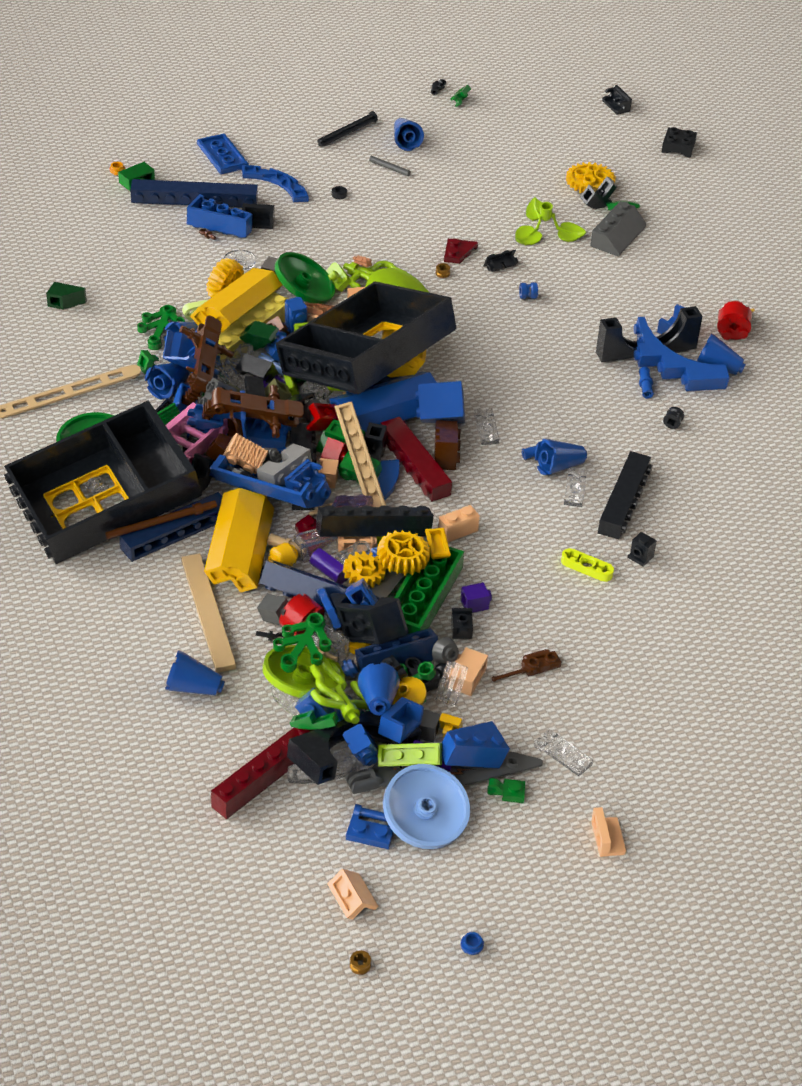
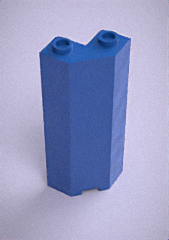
[329,371,437,432]
[210,455,331,508]

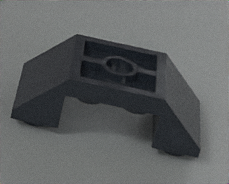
[330,593,409,645]

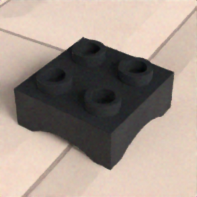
[661,127,697,158]

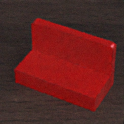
[306,403,339,431]

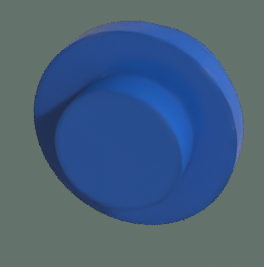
[341,659,359,678]
[461,932,484,955]

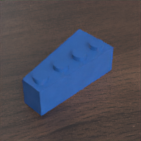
[187,194,252,238]

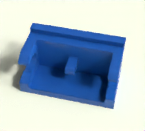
[284,459,326,492]

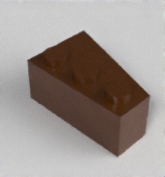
[434,420,461,470]

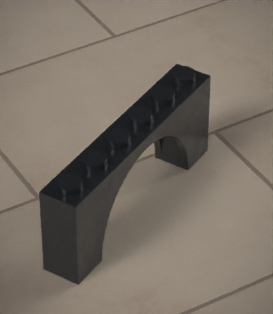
[596,306,703,362]
[287,705,422,785]

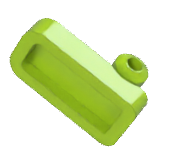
[326,262,351,292]

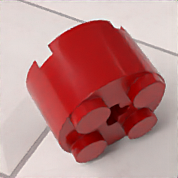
[717,301,752,340]
[279,593,326,636]

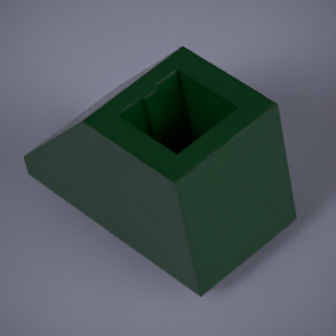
[46,282,87,310]
[239,320,279,351]

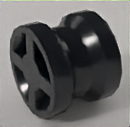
[663,407,684,429]

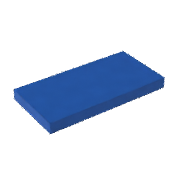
[197,133,249,175]

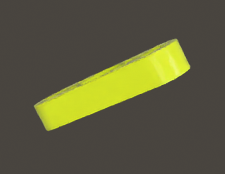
[561,548,614,582]

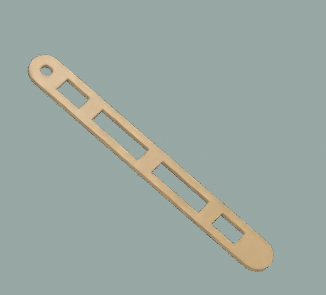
[0,365,141,418]

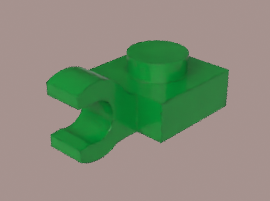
[451,85,471,107]
[487,778,525,803]

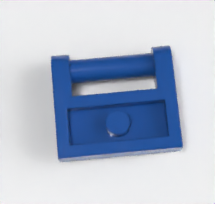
[346,804,394,850]

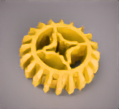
[206,258,244,298]
[377,530,430,576]

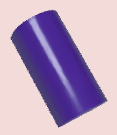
[310,548,348,584]

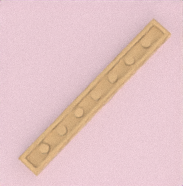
[335,401,386,507]
[181,553,236,673]

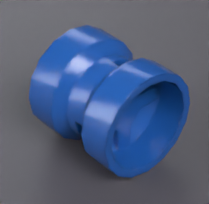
[519,282,538,299]

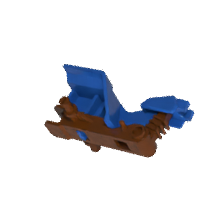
[163,315,234,413]
[187,384,304,449]

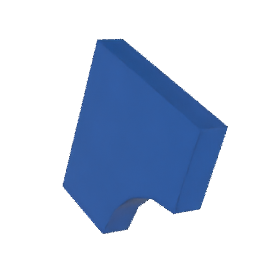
[316,587,342,630]

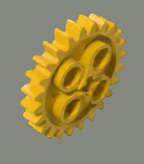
[566,162,616,193]

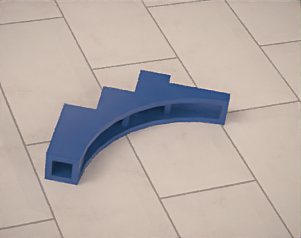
[634,317,730,391]

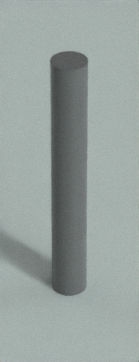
[369,156,411,176]

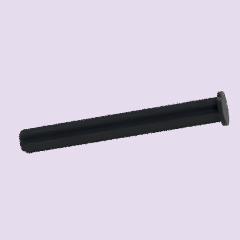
[317,111,378,147]

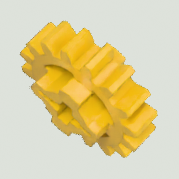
[343,551,386,588]

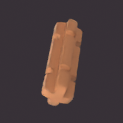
[353,255,372,268]

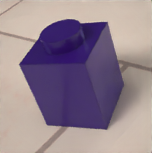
[460,582,492,613]

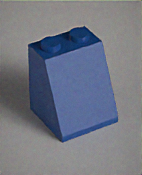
[415,381,465,423]

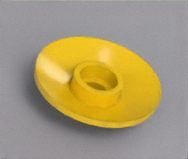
[392,677,427,705]

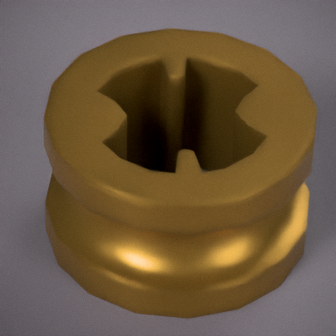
[435,263,450,278]
[350,950,371,975]

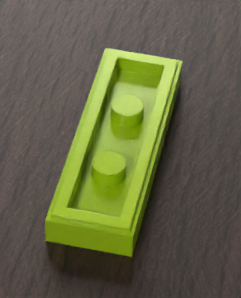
[378,743,442,767]

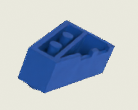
[442,721,510,768]

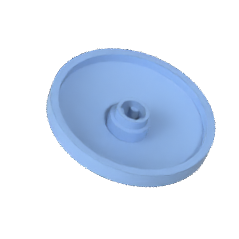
[383,764,470,849]

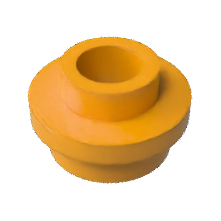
[110,162,125,175]

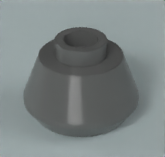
[432,637,459,664]

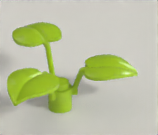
[515,197,586,245]

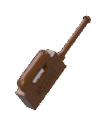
[491,649,562,682]

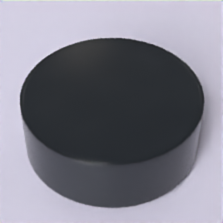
[332,186,347,199]

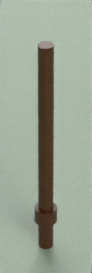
[105,500,217,540]

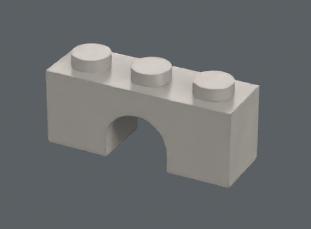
[256,443,312,487]

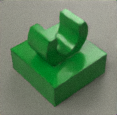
[137,350,159,374]

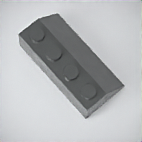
[590,201,646,257]

